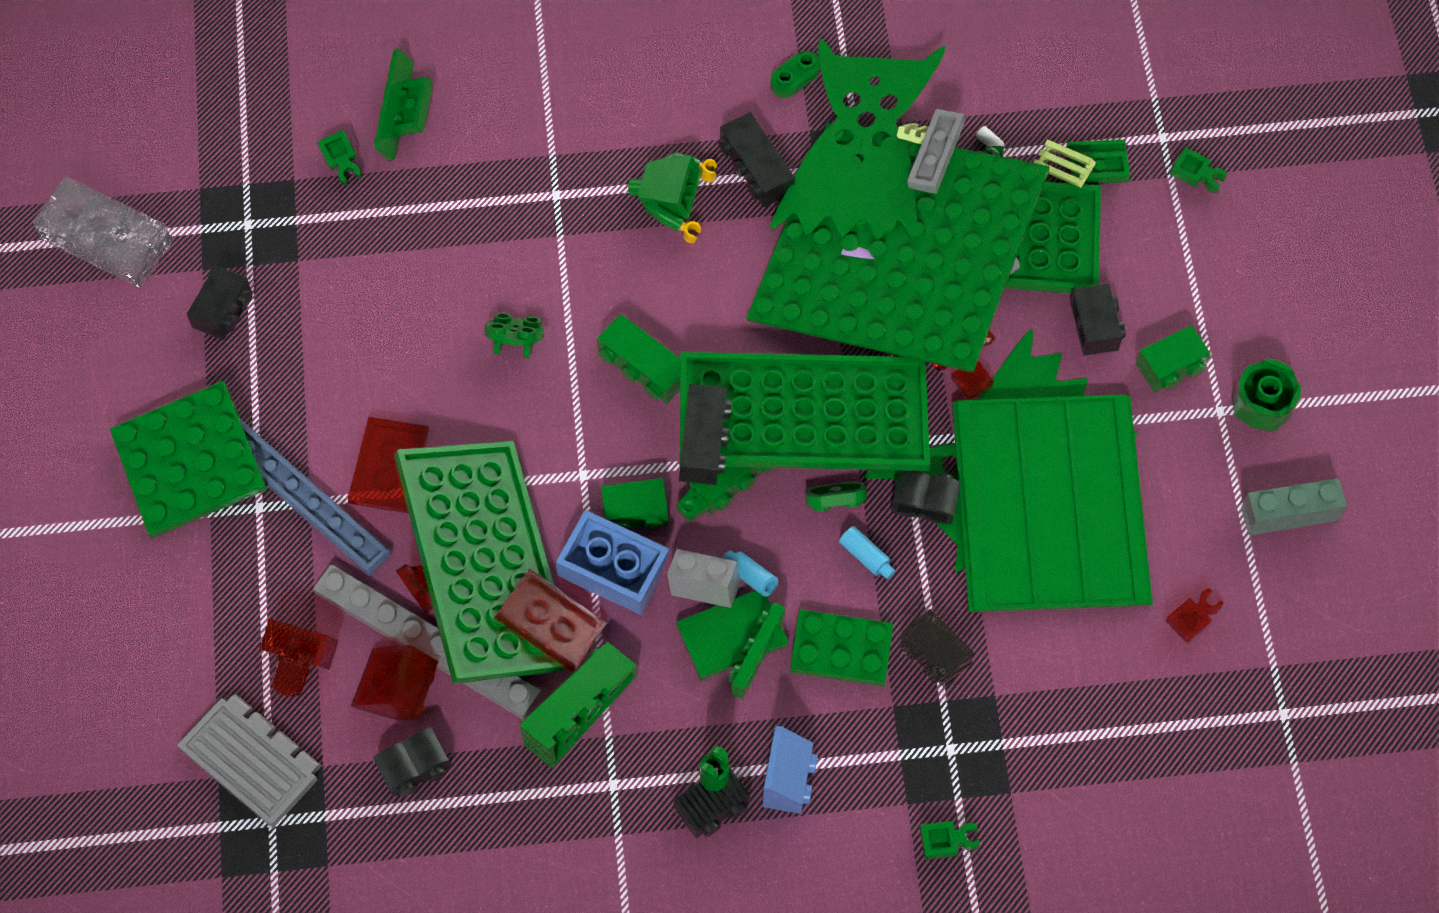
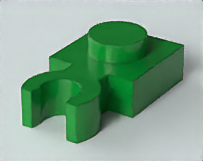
[317,130,361,186]
[1170,147,1227,193]
[920,821,980,860]

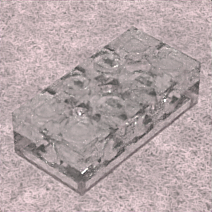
[32,176,172,288]

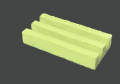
[897,123,928,144]
[1033,139,1096,188]

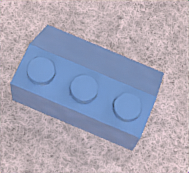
[556,510,670,615]

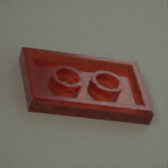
[347,416,429,514]
[495,568,607,672]

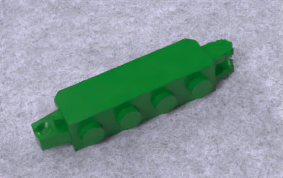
[677,467,773,522]

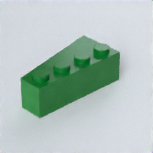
[519,642,638,769]

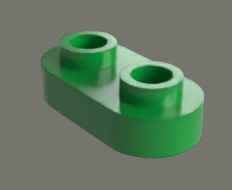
[770,51,820,98]
[805,481,867,512]

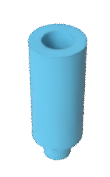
[839,526,896,580]
[723,550,778,597]

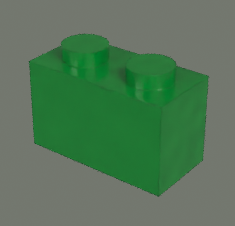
[1135,325,1211,392]
[601,478,669,531]

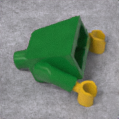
[628,152,717,244]

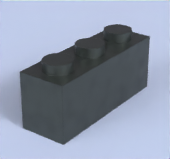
[718,112,795,207]
[679,384,732,485]

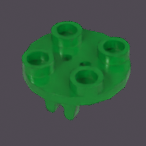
[484,313,544,358]

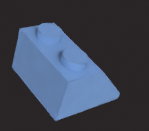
[763,726,818,814]

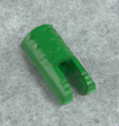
[700,746,729,791]

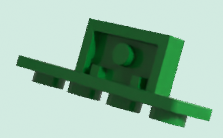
[374,49,433,161]

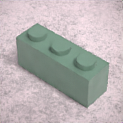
[1241,478,1347,535]

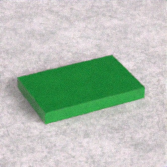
[676,590,788,681]

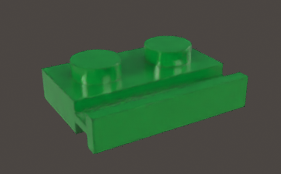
[1066,140,1130,184]

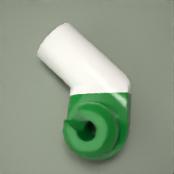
[976,126,1004,157]

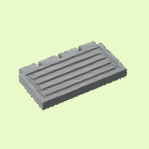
[177,694,321,829]

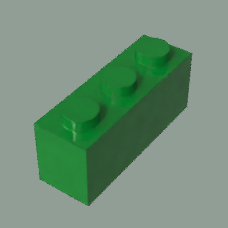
[597,314,680,404]

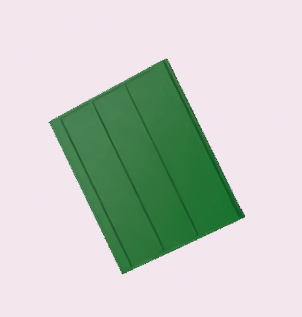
[952,395,1153,612]

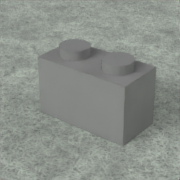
[667,549,740,608]

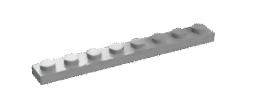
[313,564,541,720]

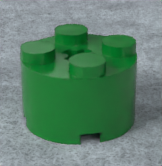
[1233,359,1301,432]

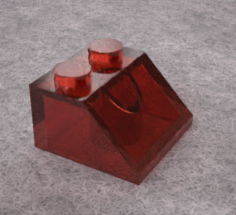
[351,645,439,721]

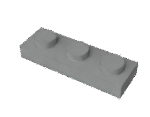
[907,109,965,194]

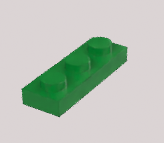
[728,602,786,699]

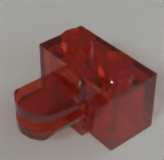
[259,619,339,697]

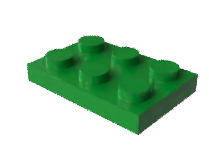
[790,609,894,687]

